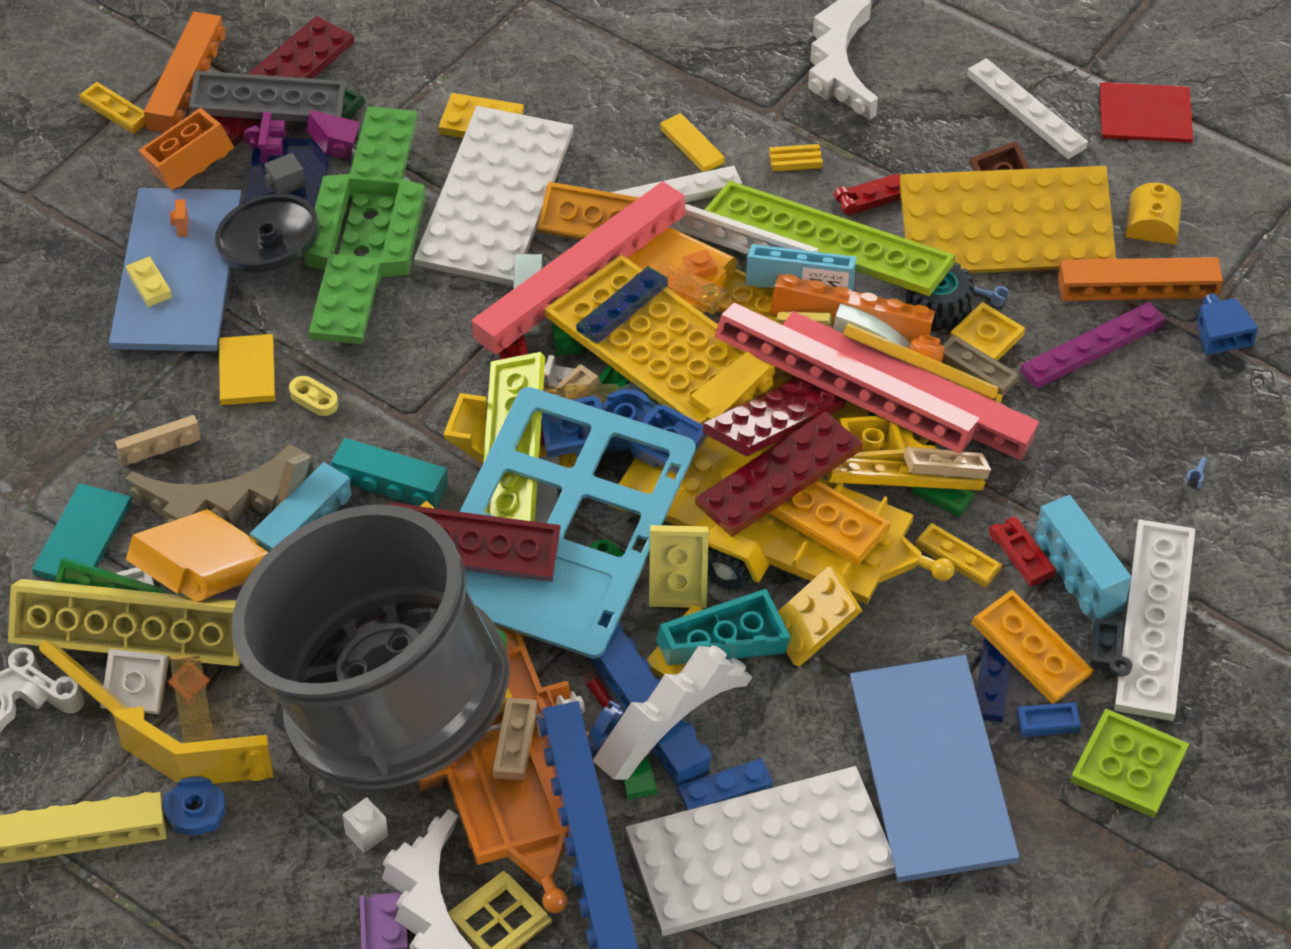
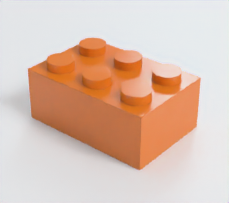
[138,108,234,191]

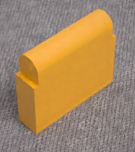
[627,227,737,314]
[126,509,268,602]

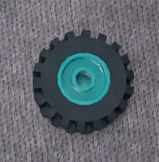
[906,263,974,330]

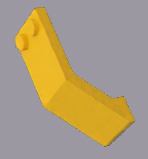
[443,393,578,468]
[113,707,274,784]

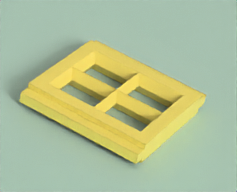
[448,871,552,949]

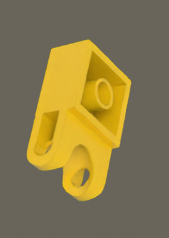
[839,416,939,461]

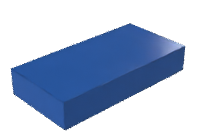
[1016,702,1082,737]

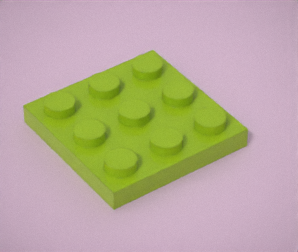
[1070,709,1189,818]

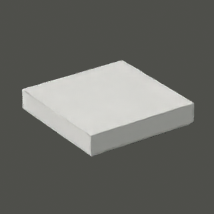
[100,649,169,715]

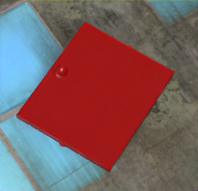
[1099,82,1193,143]

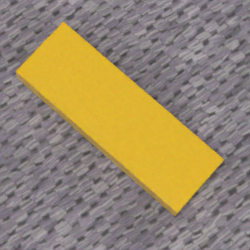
[79,82,146,134]
[660,113,725,172]
[690,351,762,414]
[915,523,1002,588]

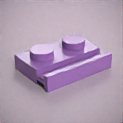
[360,892,408,949]

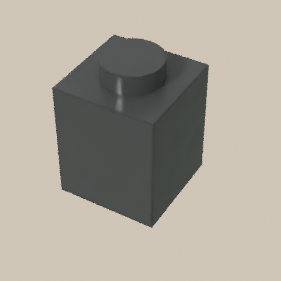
[263,153,306,194]

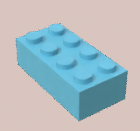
[1034,495,1132,622]

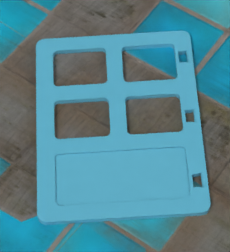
[460,387,696,658]

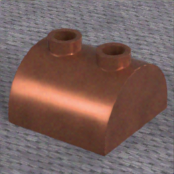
[969,141,1030,171]

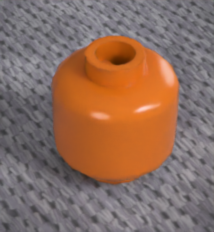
[909,335,945,363]

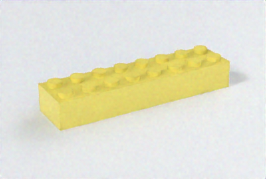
[8,579,241,666]

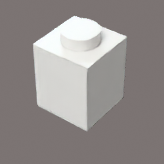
[342,797,388,853]

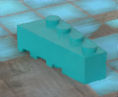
[656,589,791,665]

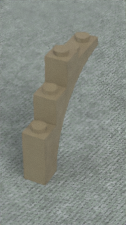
[125,444,314,526]

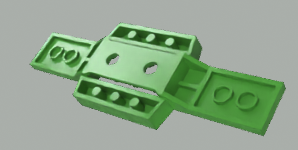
[304,106,426,344]

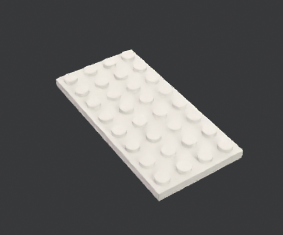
[414,106,573,286]
[626,766,895,936]

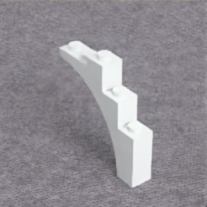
[808,0,878,120]
[593,645,752,780]
[382,809,473,949]

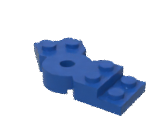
[541,389,708,474]

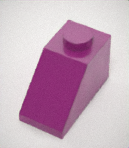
[306,110,360,160]

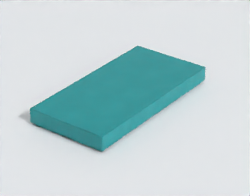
[32,483,132,581]

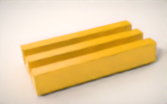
[769,144,823,172]

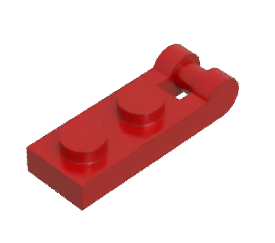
[833,173,901,215]
[989,516,1056,587]

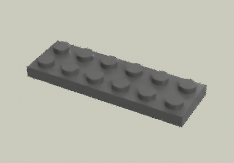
[189,71,346,122]

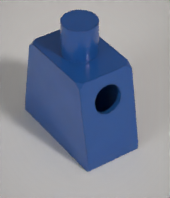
[1197,293,1258,355]

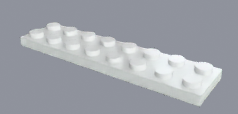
[1114,520,1195,721]

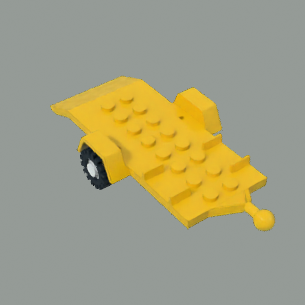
[608,436,954,604]

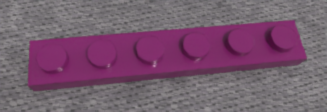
[1020,302,1166,389]

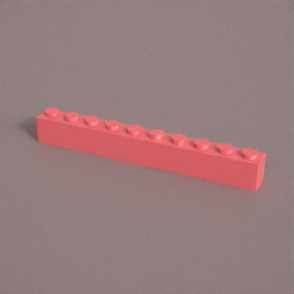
[471,181,686,355]
[714,303,979,454]
[783,311,1039,461]

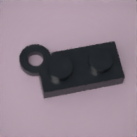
[1090,618,1133,677]

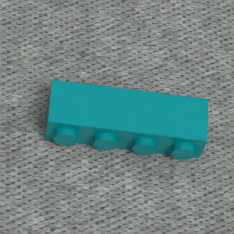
[331,438,448,508]

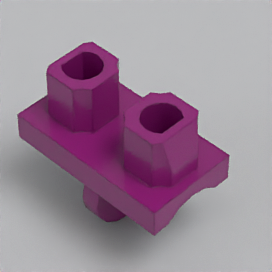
[243,112,286,163]

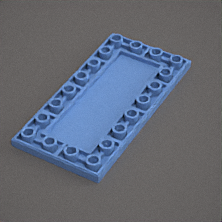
[109,188,242,352]
[850,655,1019,883]

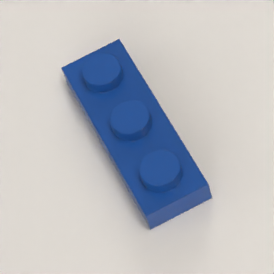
[678,758,773,811]

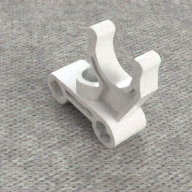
[0,648,85,733]

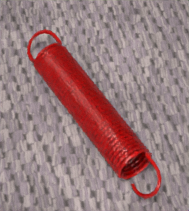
[583,673,614,709]

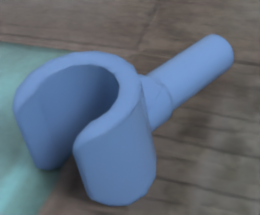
[974,286,1009,307]
[1186,457,1208,489]

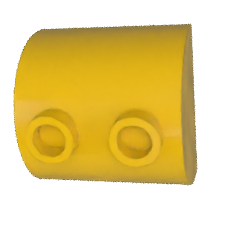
[1125,183,1182,245]

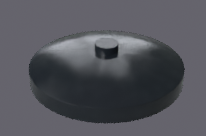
[215,194,320,273]

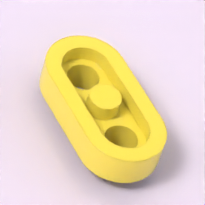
[289,376,338,416]

